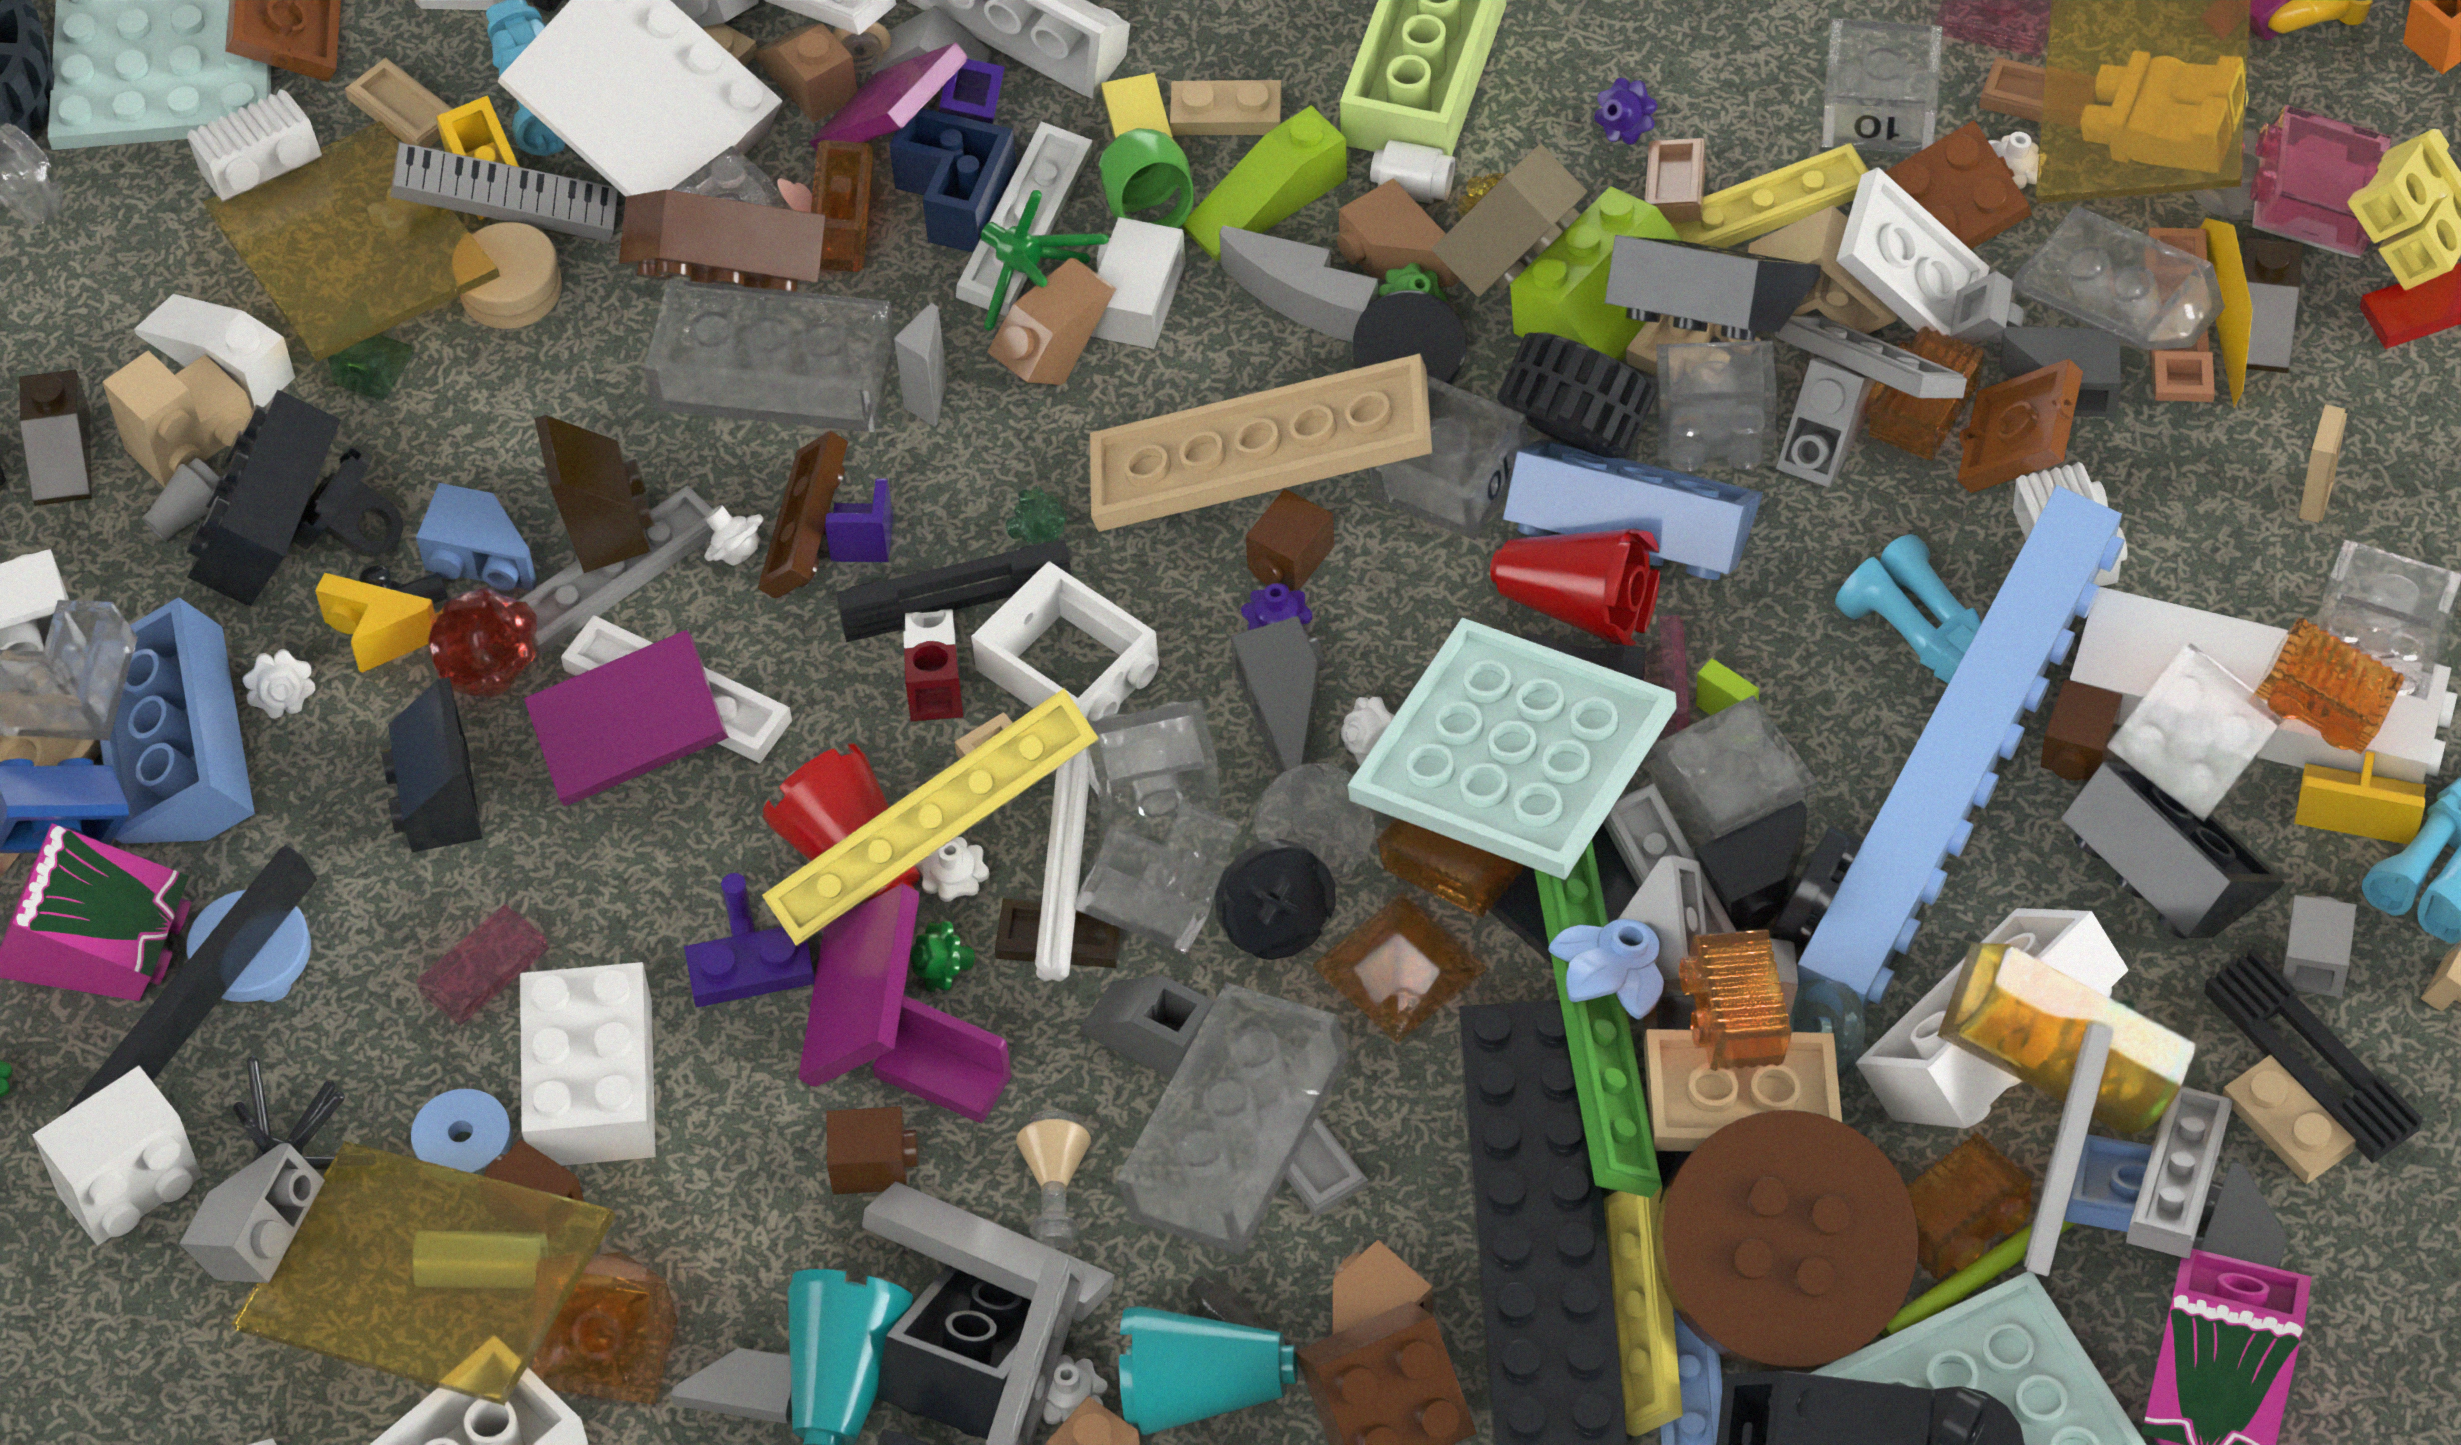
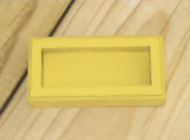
[1101,73,1173,140]

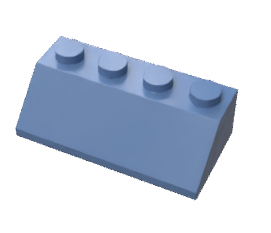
[1503,439,1763,580]
[86,597,255,844]

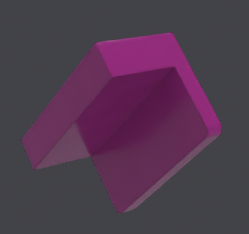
[873,995,1012,1124]

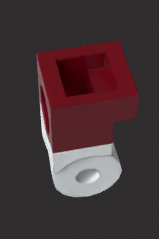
[903,609,964,722]

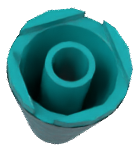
[787,1269,914,1445]
[1119,1306,1298,1436]

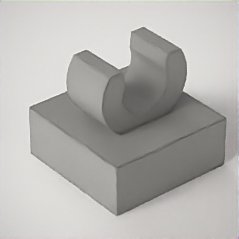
[1950,271,2024,348]

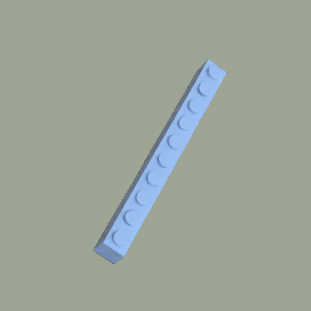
[1797,485,2125,1019]

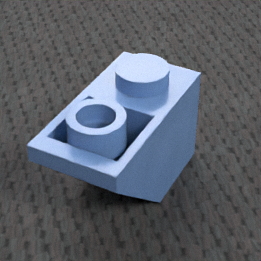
[416,483,537,591]

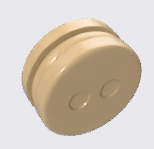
[454,222,562,329]

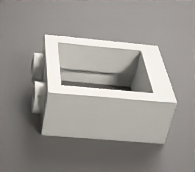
[971,561,1159,731]

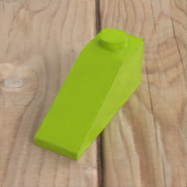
[1182,105,1347,262]

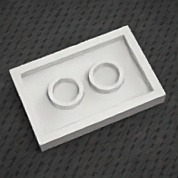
[1836,167,1990,359]

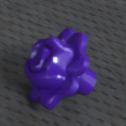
[1594,78,1658,145]
[1241,583,1312,631]

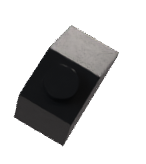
[1695,800,1807,931]

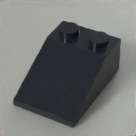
[876,1265,1032,1440]

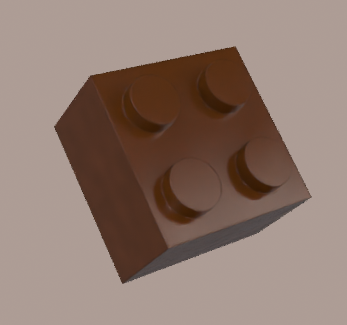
[1295,1301,1477,1445]

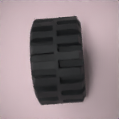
[1496,332,1657,458]

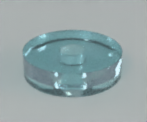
[1787,979,1865,1079]

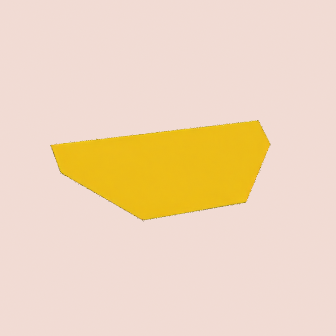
[2200,218,2253,407]

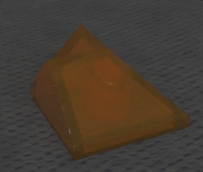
[1313,892,1486,1043]
[532,1252,678,1404]

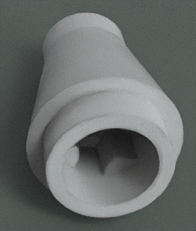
[142,458,219,542]

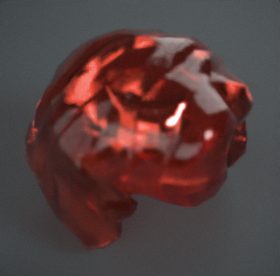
[428,588,538,697]

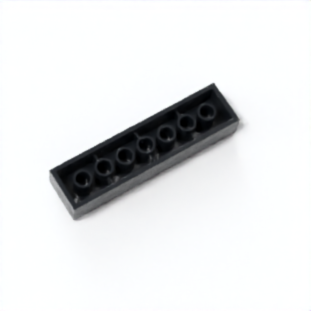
[1459,1000,1627,1445]

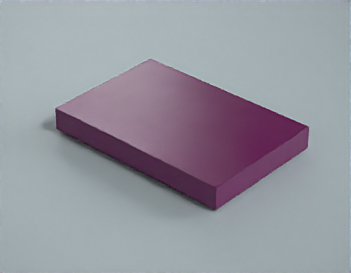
[809,42,968,156]
[524,630,729,806]
[798,883,919,1087]

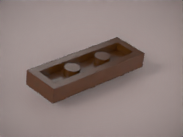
[758,430,848,598]

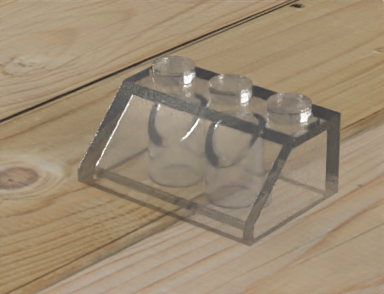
[2011,206,2226,350]

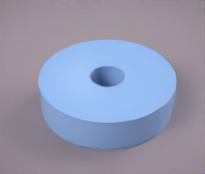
[411,1089,513,1185]

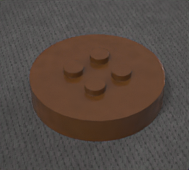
[1655,1110,1918,1372]

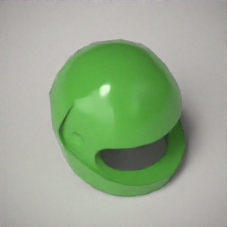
[1098,128,1193,229]

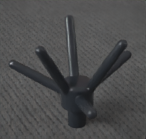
[233,1056,379,1169]

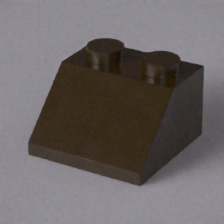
[534,415,655,573]

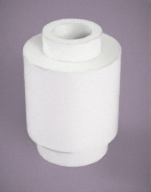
[1370,140,1455,204]

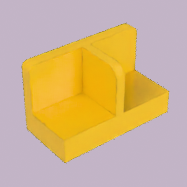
[2294,751,2426,845]

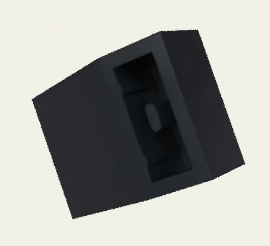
[1716,1371,1935,1445]

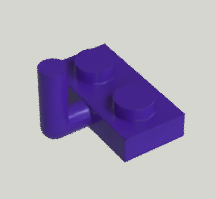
[684,873,815,1008]

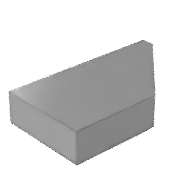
[671,1348,792,1424]

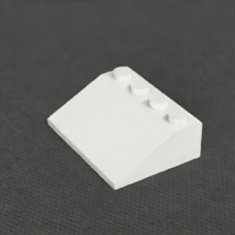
[498,0,783,196]

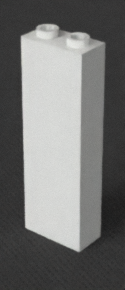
[2070,587,2458,784]

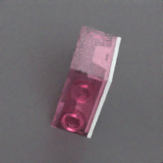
[2250,105,2391,258]

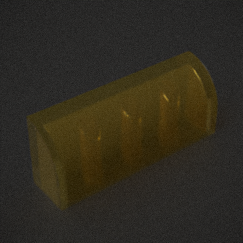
[1937,942,2196,1134]

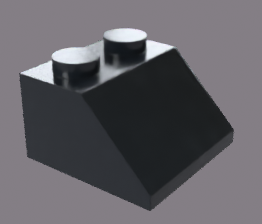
[381,677,483,853]

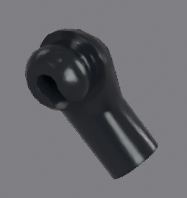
[359,565,448,604]

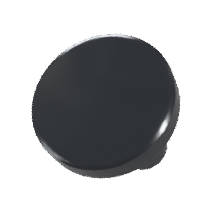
[1352,290,1467,401]
[1772,825,1863,948]

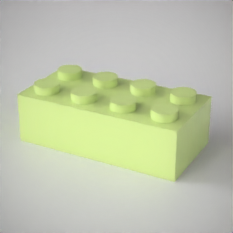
[1340,0,1506,156]

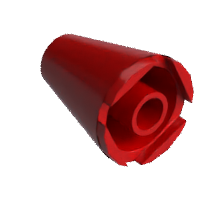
[1490,528,1660,646]
[762,743,920,904]

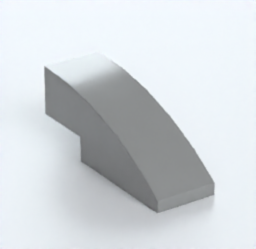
[1219,225,1378,343]

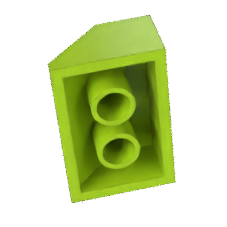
[1510,186,1683,362]

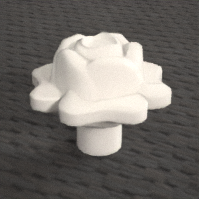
[1988,132,2048,189]
[704,505,764,566]
[242,649,315,718]
[1341,697,1394,766]
[916,837,990,902]
[1043,1355,1108,1424]

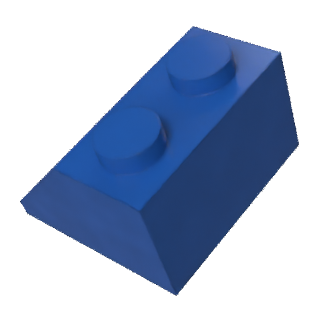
[0,758,129,853]

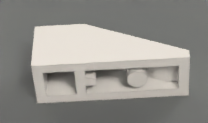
[134,294,295,410]

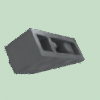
[1231,616,1326,806]

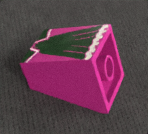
[0,823,191,1001]
[2141,1248,2312,1445]

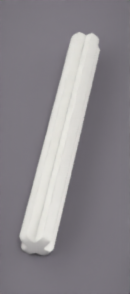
[1035,745,1092,982]

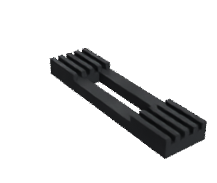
[836,539,1072,643]
[2204,948,2423,1164]

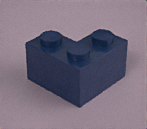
[889,108,1017,253]

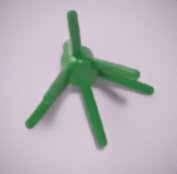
[981,190,1109,331]

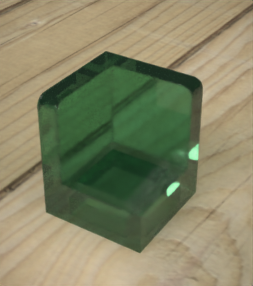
[325,304,414,401]

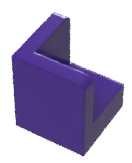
[825,478,893,562]

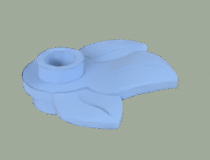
[1548,919,1664,1019]

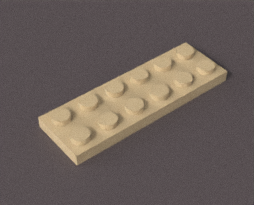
[1090,354,1432,532]

